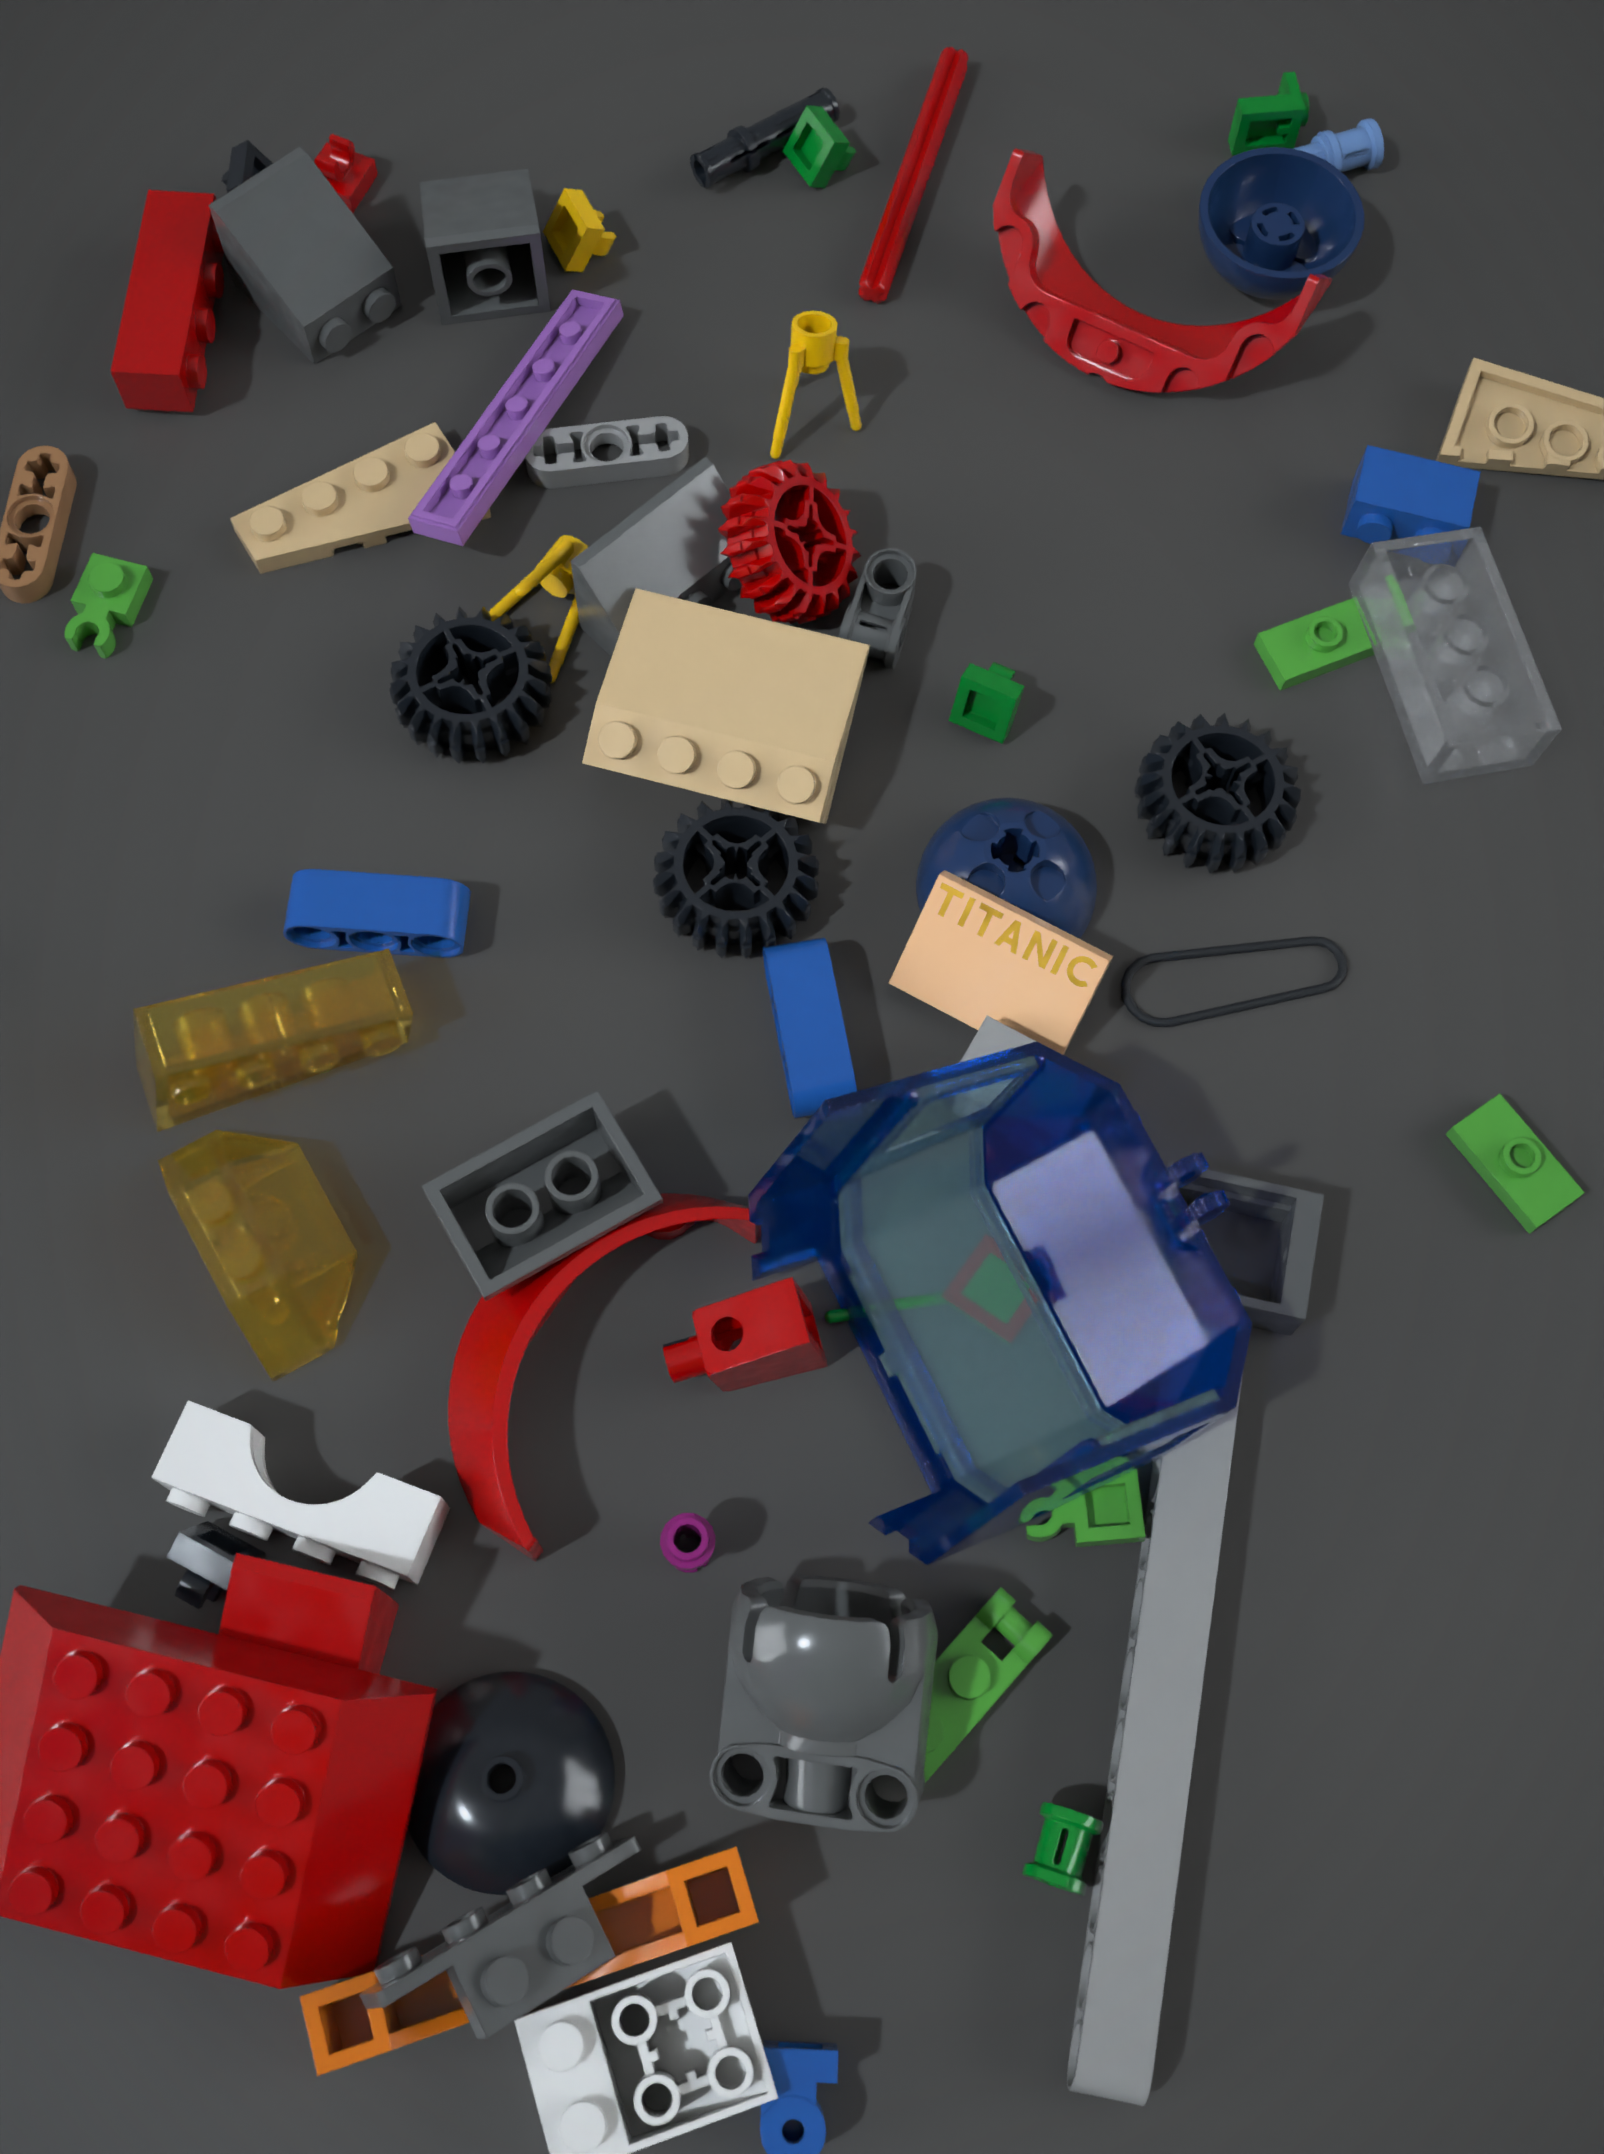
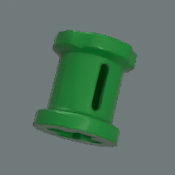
[1022,1802,1104,1896]

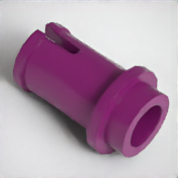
[660,1513,716,1573]

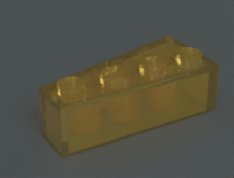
[133,949,413,1132]

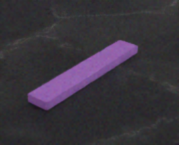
[408,289,624,546]

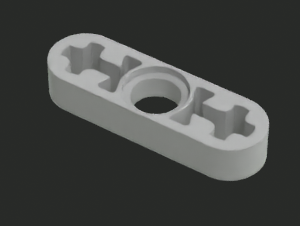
[525,416,689,489]

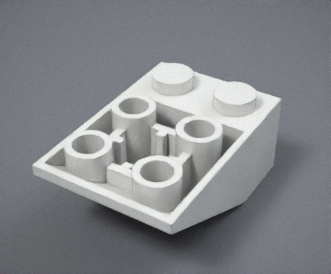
[514,1942,778,2154]

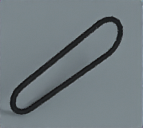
[1121,936,1348,1027]

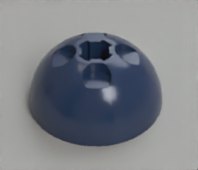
[1198,147,1364,299]
[916,797,1097,939]

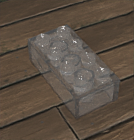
[1349,527,1562,784]

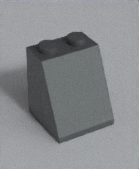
[209,146,402,365]
[419,169,551,325]

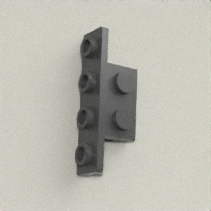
[359,1832,641,2039]

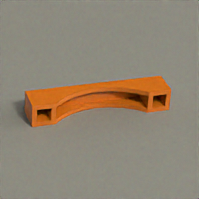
[300,1846,759,2076]

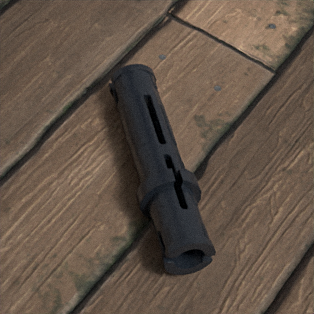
[690,87,840,188]

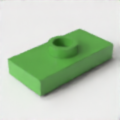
[1254,595,1388,691]
[1446,1093,1585,1234]

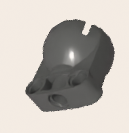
[709,1575,938,1832]

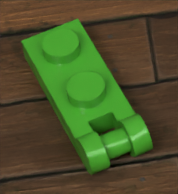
[924,1587,1053,1783]

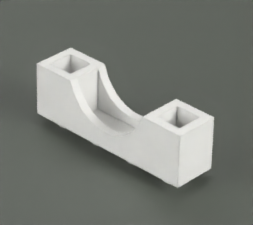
[151,1400,450,1590]

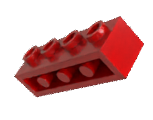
[110,190,224,412]

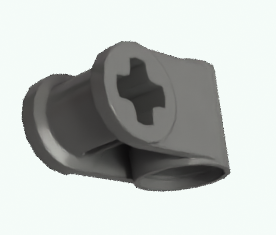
[839,548,917,669]

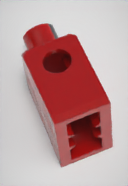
[663,1277,828,1392]

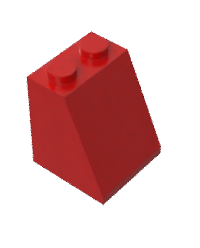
[219,1553,399,1674]

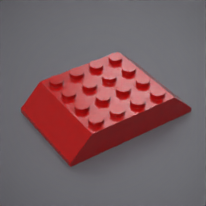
[0,1585,437,1989]

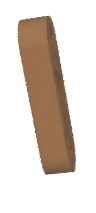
[0,446,77,603]

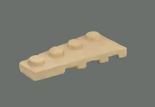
[1436,358,1604,480]
[230,422,491,574]

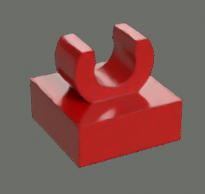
[314,134,378,213]

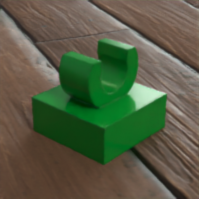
[783,105,856,188]
[948,662,1025,744]

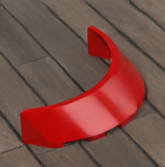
[993,148,1332,393]
[448,1193,763,1562]

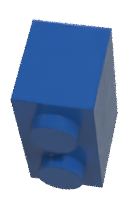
[1341,445,1480,561]

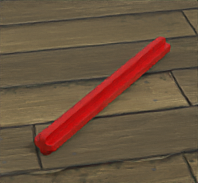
[858,46,969,304]

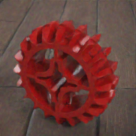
[718,459,861,624]

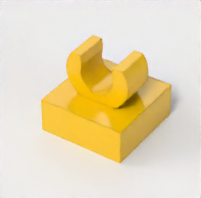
[543,188,616,272]

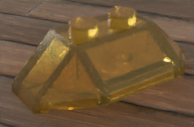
[158,1130,358,1382]

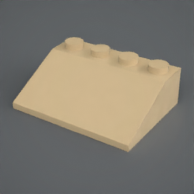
[582,588,870,824]

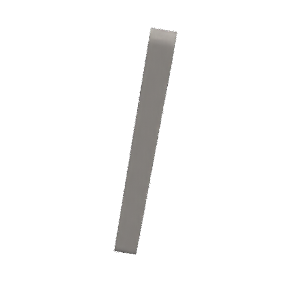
[1067,1313,1247,2107]

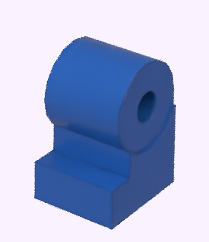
[760,2040,839,2154]

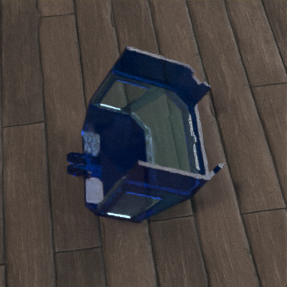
[748,1041,1252,1565]

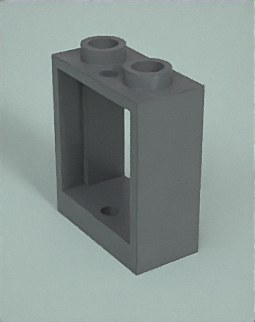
[1129,1161,1324,1336]

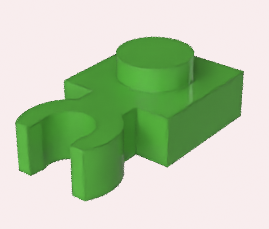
[64,553,153,659]
[1022,1468,1146,1547]

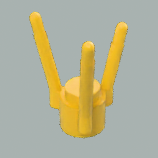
[770,311,862,459]
[489,535,588,683]

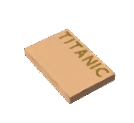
[889,870,1113,1055]

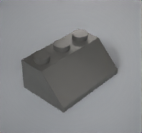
[571,457,742,657]
[422,1090,663,1301]

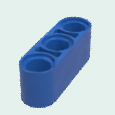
[283,869,471,958]
[763,938,858,1119]

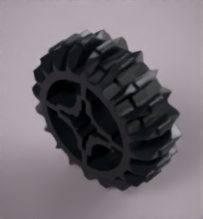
[389,606,552,764]
[1134,713,1301,874]
[653,799,819,959]

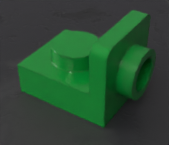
[1228,71,1309,156]

